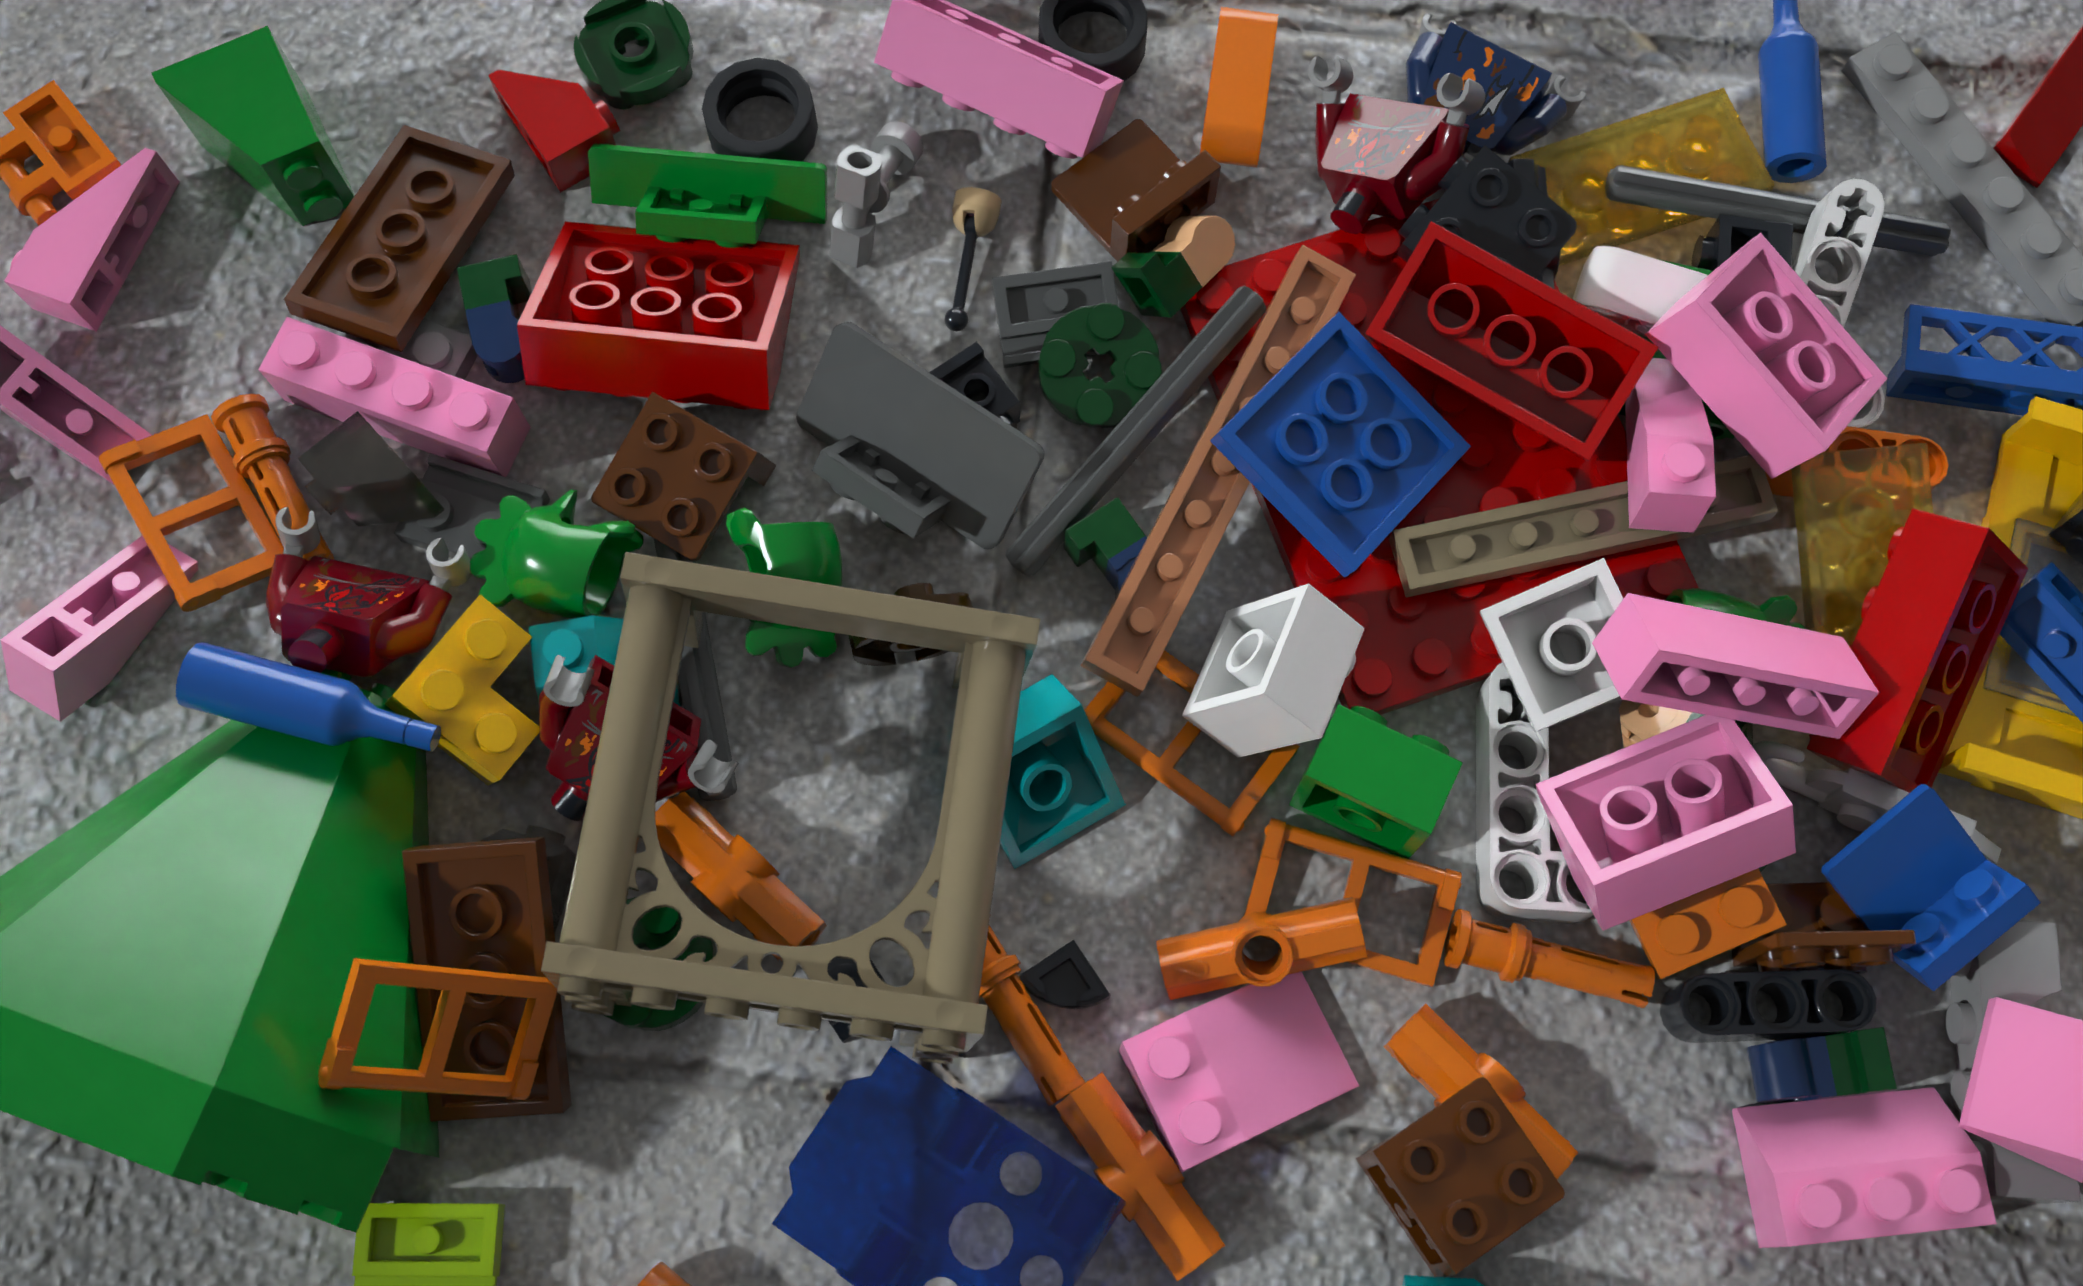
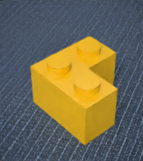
[384,595,540,786]

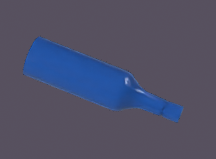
[1758,0,1827,183]
[176,642,441,752]

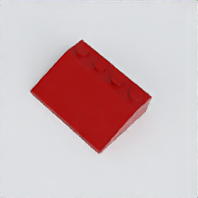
[517,221,800,410]

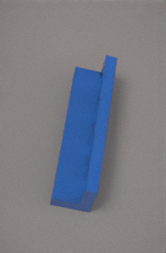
[1886,304,2083,416]
[2000,561,2083,723]

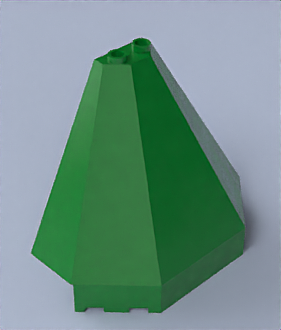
[0,669,439,1233]

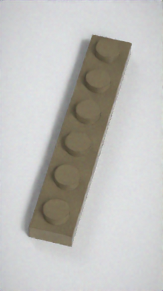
[1389,455,1778,598]

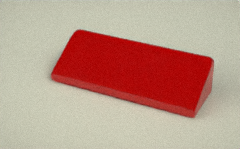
[1993,25,2083,188]

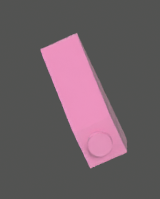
[4,148,180,332]
[0,325,152,485]
[1625,358,1716,533]
[0,536,198,722]

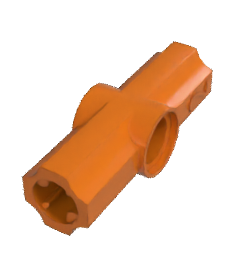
[655,791,827,963]
[1156,897,1368,1000]
[1383,1004,1578,1179]
[1055,1072,1225,1282]

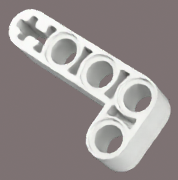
[1792,178,1885,428]
[1572,246,1708,337]
[1476,662,1593,924]

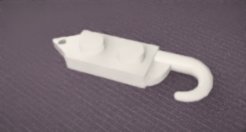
[1753,741,2002,865]

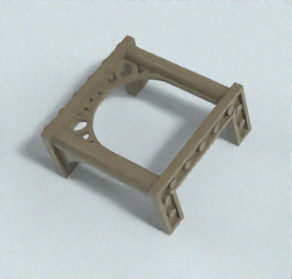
[541,552,1040,1064]

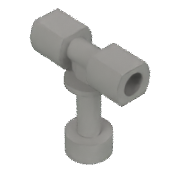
[829,121,923,268]

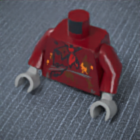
[1308,56,1485,234]
[265,507,472,677]
[539,655,739,821]

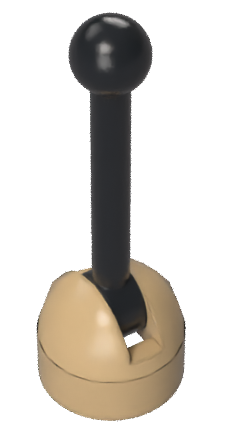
[944,187,1002,332]

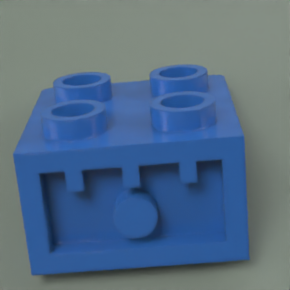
[1821,784,2041,992]

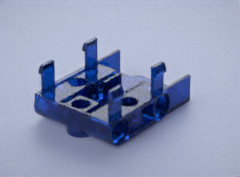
[772,1046,1127,1286]

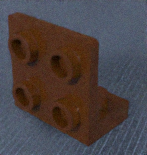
[1052,119,1221,262]
[591,392,776,561]
[1731,882,1916,974]
[1356,1077,1565,1277]

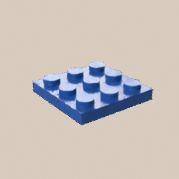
[1210,312,1471,578]

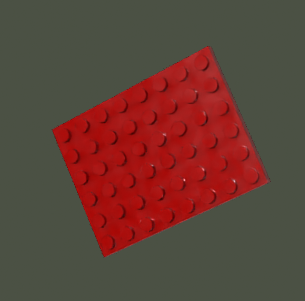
[1180,198,1699,715]

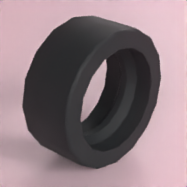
[1038,0,1148,82]
[702,58,818,162]

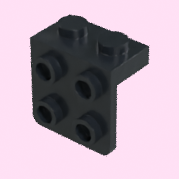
[1397,145,1577,279]

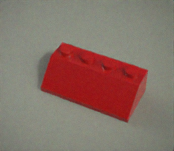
[1365,221,1659,461]
[1806,508,2028,793]

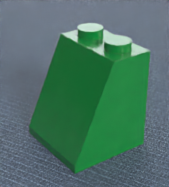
[152,26,355,226]

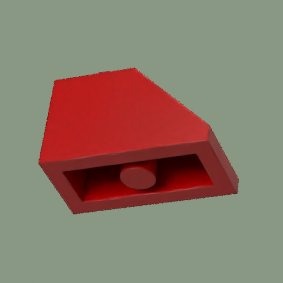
[488,69,620,193]

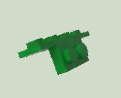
[588,143,827,248]

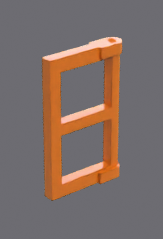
[99,414,284,612]
[1084,650,1300,837]
[1244,817,1462,987]
[319,958,557,1100]

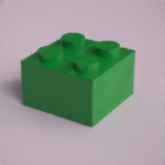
[1289,704,1463,859]

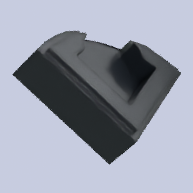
[1019,940,1111,1009]

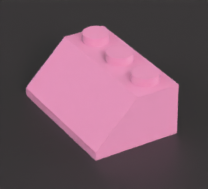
[1646,233,1888,479]
[1536,715,1796,931]
[1732,1087,1997,1248]

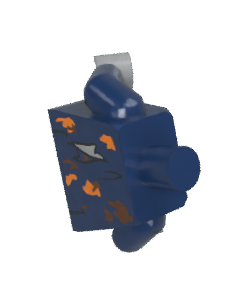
[1406,13,1586,157]

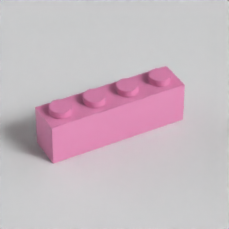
[874,0,1124,159]
[258,317,531,477]
[1592,593,1879,739]

